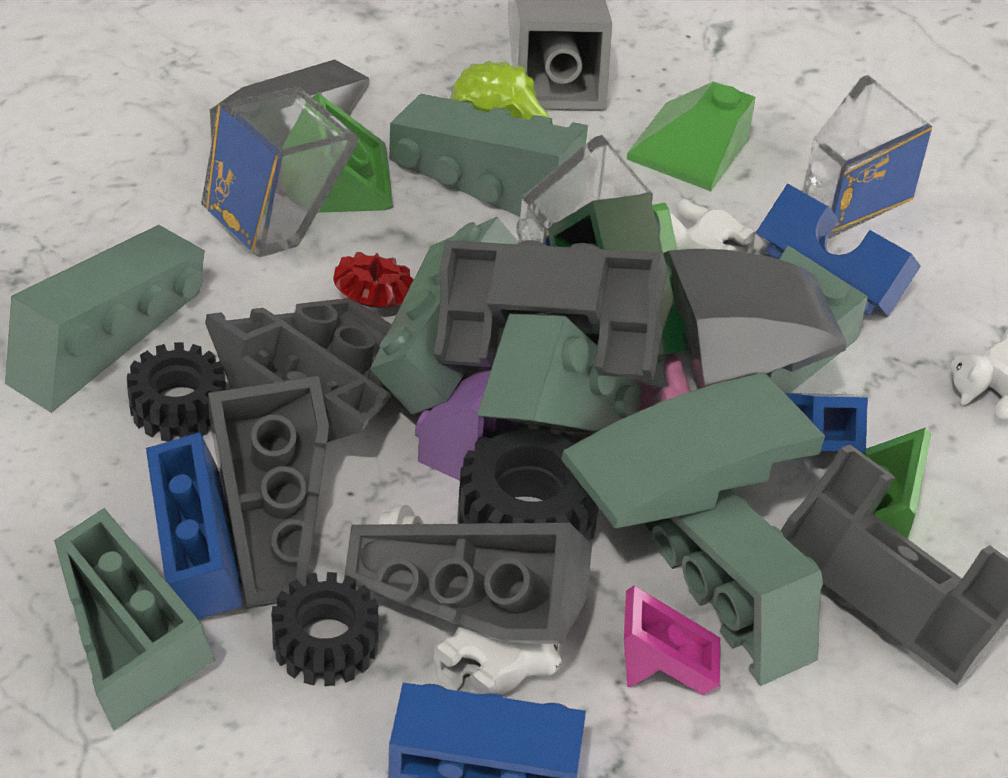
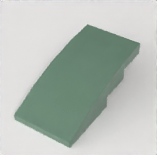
[561,372,825,529]

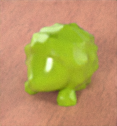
[450,61,549,120]

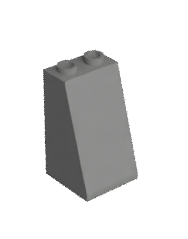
[508,0,612,110]

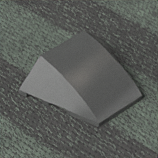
[663,249,847,389]
[205,298,393,442]

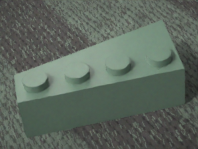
[389,94,588,229]
[370,217,519,414]
[5,225,205,413]
[639,489,823,686]

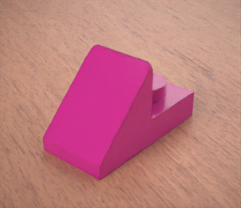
[624,585,720,695]

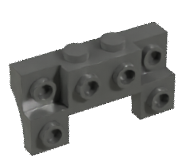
[433,240,667,380]
[781,445,1008,685]

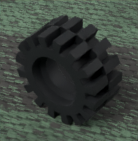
[126,342,226,442]
[271,572,379,686]

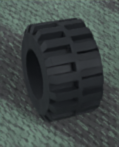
[457,424,599,541]

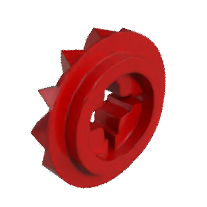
[333,252,414,308]

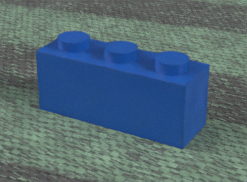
[146,432,243,620]
[388,682,586,778]

